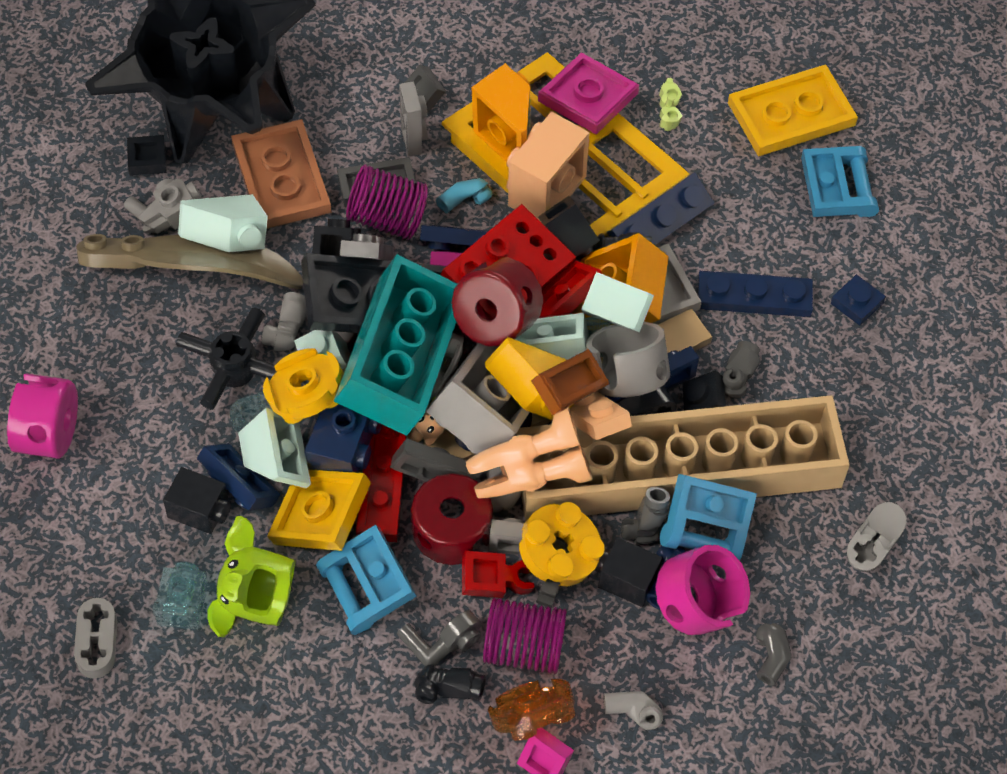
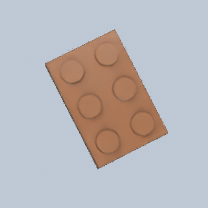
[231,119,332,228]

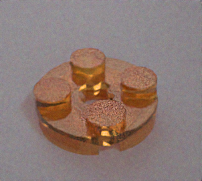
[488,679,576,741]

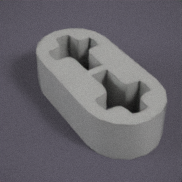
[74,598,117,679]

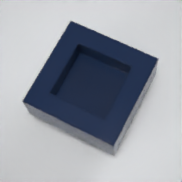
[830,274,886,326]

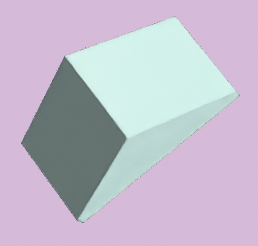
[581,272,654,332]

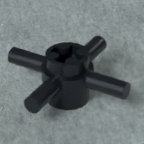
[176,308,277,410]

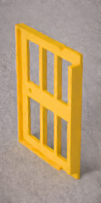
[442,52,690,237]

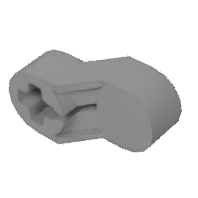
[847,502,907,572]

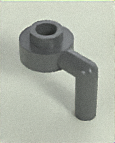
[397,610,482,667]

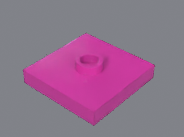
[538,52,639,134]

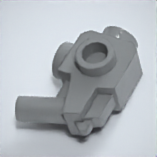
[124,179,203,235]

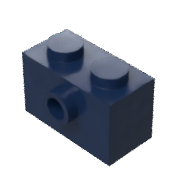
[304,404,383,473]

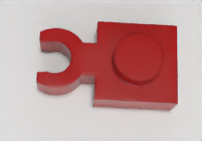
[462,550,534,598]

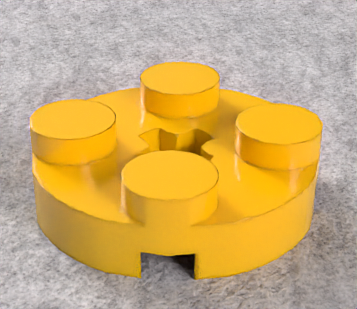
[263,348,344,424]
[519,502,605,587]

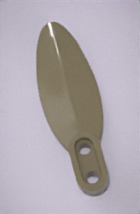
[76,234,303,289]

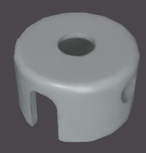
[586,322,670,398]

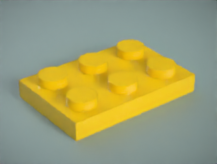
[728,64,858,157]

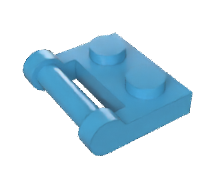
[801,146,879,217]
[660,474,757,561]
[316,525,417,635]

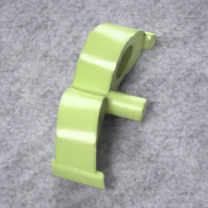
[659,78,682,131]

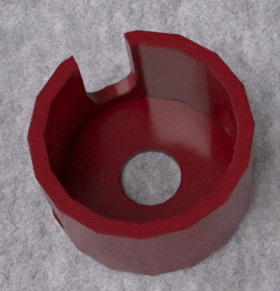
[451,257,543,347]
[411,473,493,565]

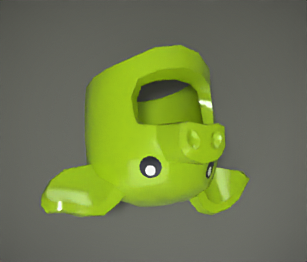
[207,516,296,637]

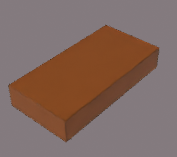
[531,349,610,416]

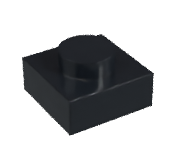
[127,135,167,176]
[682,370,726,411]

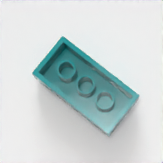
[334,254,457,436]

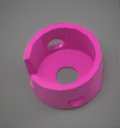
[7,373,78,459]
[655,545,750,635]

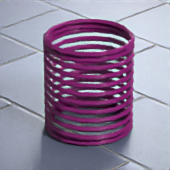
[346,164,428,241]
[483,598,567,674]

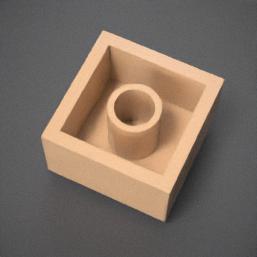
[506,111,590,222]

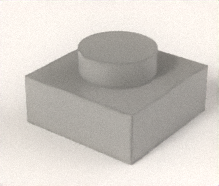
[489,518,524,555]

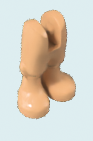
[466,407,592,499]

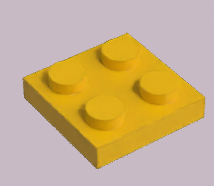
[267,470,371,551]

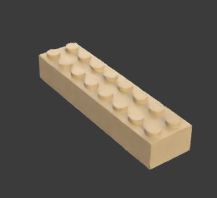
[515,395,850,522]

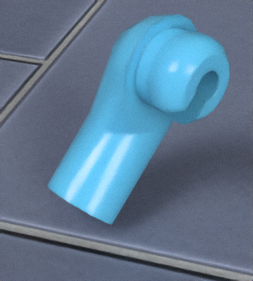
[436,178,493,213]

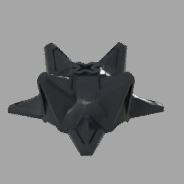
[85,0,316,164]

